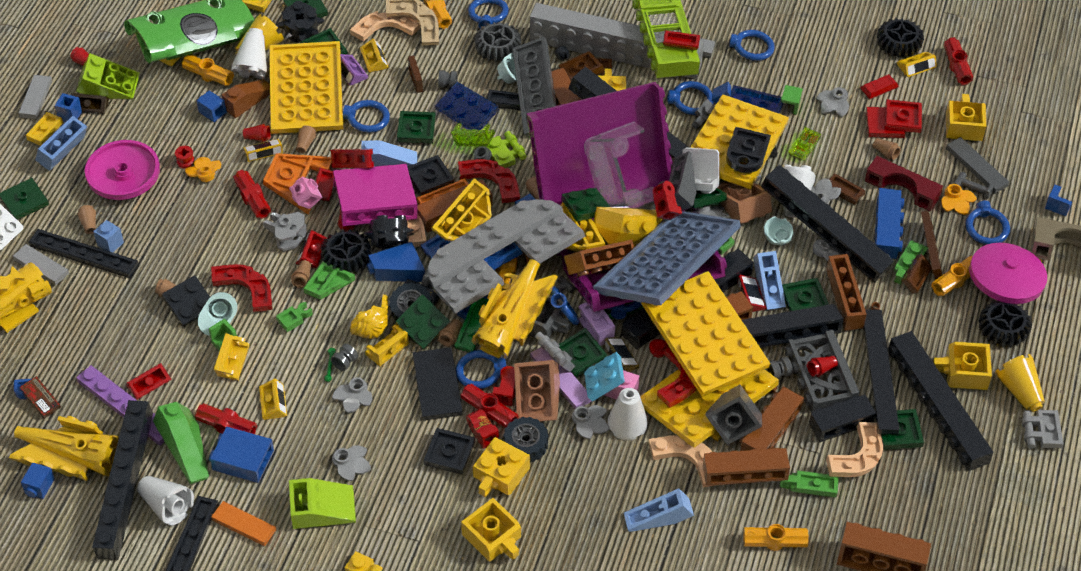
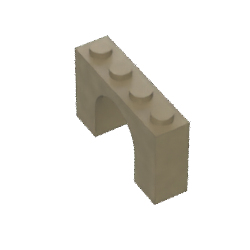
[1031,217,1081,261]

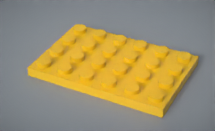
[270,41,344,134]
[690,94,789,189]
[641,271,771,396]
[640,369,779,448]

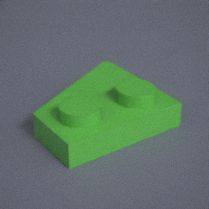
[303,262,355,300]

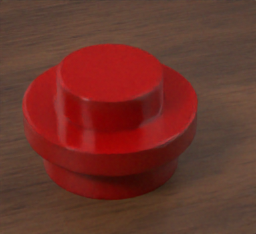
[649,339,669,358]

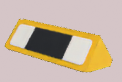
[360,38,389,73]
[896,52,937,77]
[243,139,283,162]
[259,378,287,420]

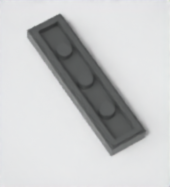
[946,137,1010,194]

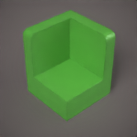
[781,85,803,115]
[208,318,237,351]

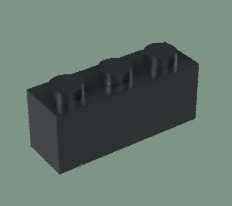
[809,395,876,443]

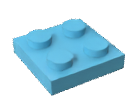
[584,352,625,402]

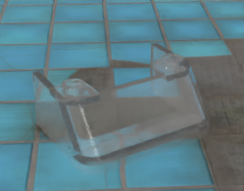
[584,122,654,208]

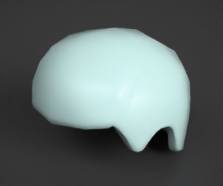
[764,216,794,245]

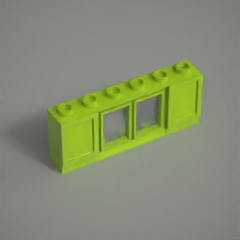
[632,0,700,78]

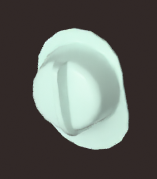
[497,53,517,84]
[198,292,237,336]

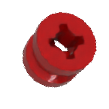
[175,146,195,169]

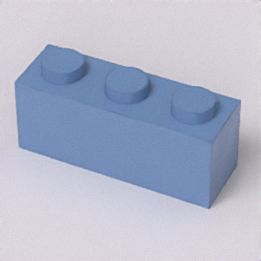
[35,116,87,171]

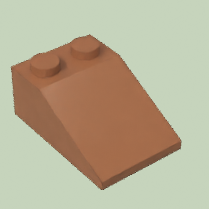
[717,181,772,223]
[514,360,560,422]

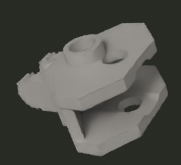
[263,212,307,251]

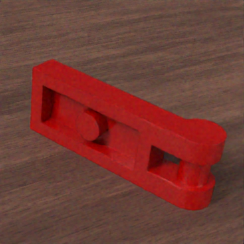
[330,148,374,168]

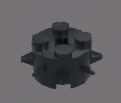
[277,1,324,43]
[364,215,414,248]

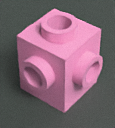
[289,177,322,209]

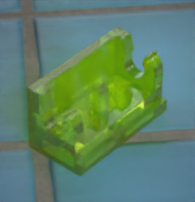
[451,123,495,147]

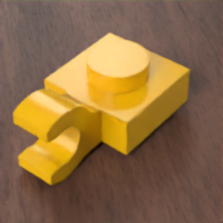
[344,551,383,571]

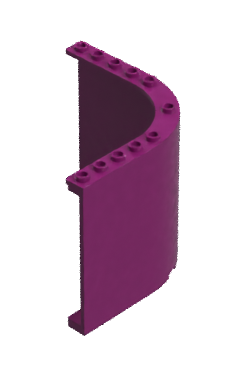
[526,82,727,312]

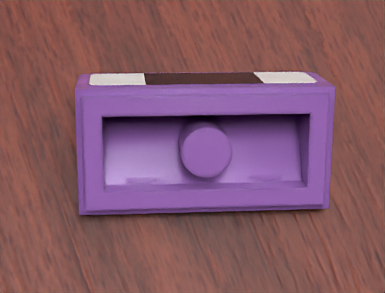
[341,54,368,85]

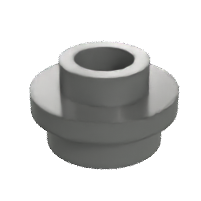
[474,146,492,160]

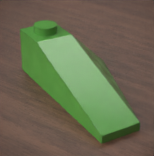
[153,402,209,484]

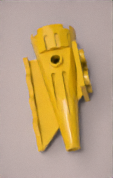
[472,259,558,359]
[0,262,52,333]
[9,416,119,481]

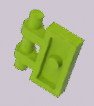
[483,131,527,168]

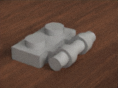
[535,332,575,372]
[1021,410,1063,449]

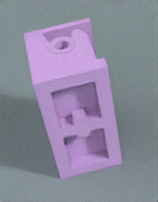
[579,302,615,346]

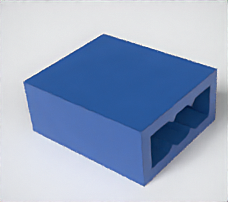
[209,426,274,483]

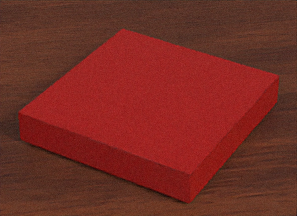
[885,99,922,133]
[866,107,905,138]

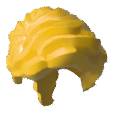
[350,294,388,339]

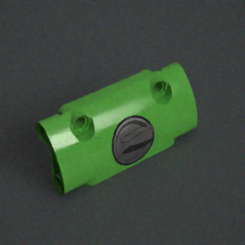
[124,0,254,63]

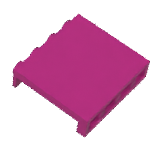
[333,164,417,226]

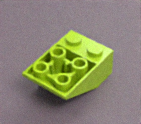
[76,53,140,100]
[289,478,356,529]

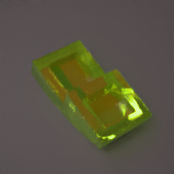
[788,127,821,161]

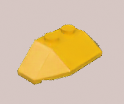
[431,178,492,241]
[560,202,605,252]
[594,207,662,248]

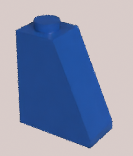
[367,242,425,282]

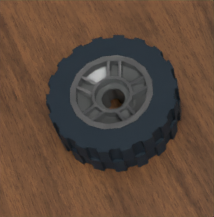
[389,283,433,321]
[504,417,548,462]

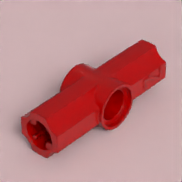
[943,37,973,85]
[233,169,271,219]
[461,384,519,428]
[195,403,257,434]

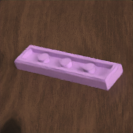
[530,347,591,409]

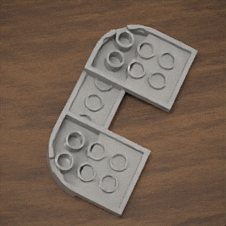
[428,199,585,314]

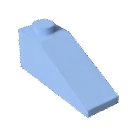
[361,140,417,167]
[753,251,786,310]
[624,488,694,532]

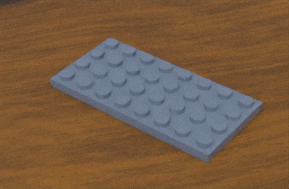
[593,211,741,306]

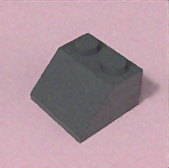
[705,385,762,445]

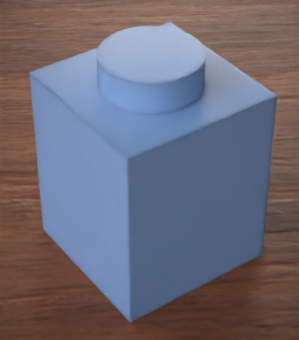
[93,220,124,252]

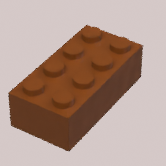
[836,522,931,571]

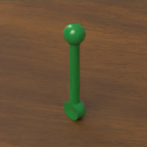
[324,348,336,382]

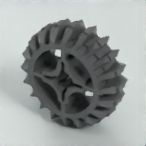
[475,21,521,63]

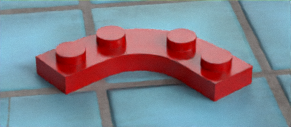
[458,159,520,203]
[211,264,273,312]
[657,347,697,408]

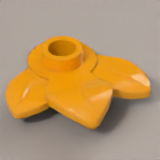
[185,157,222,182]
[941,184,977,215]

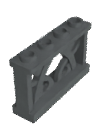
[785,330,860,412]

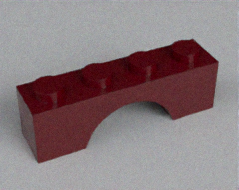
[865,156,943,212]

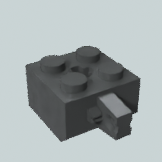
[528,295,571,338]

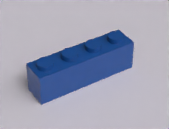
[874,188,904,259]

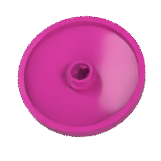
[85,140,160,200]
[969,243,1047,304]

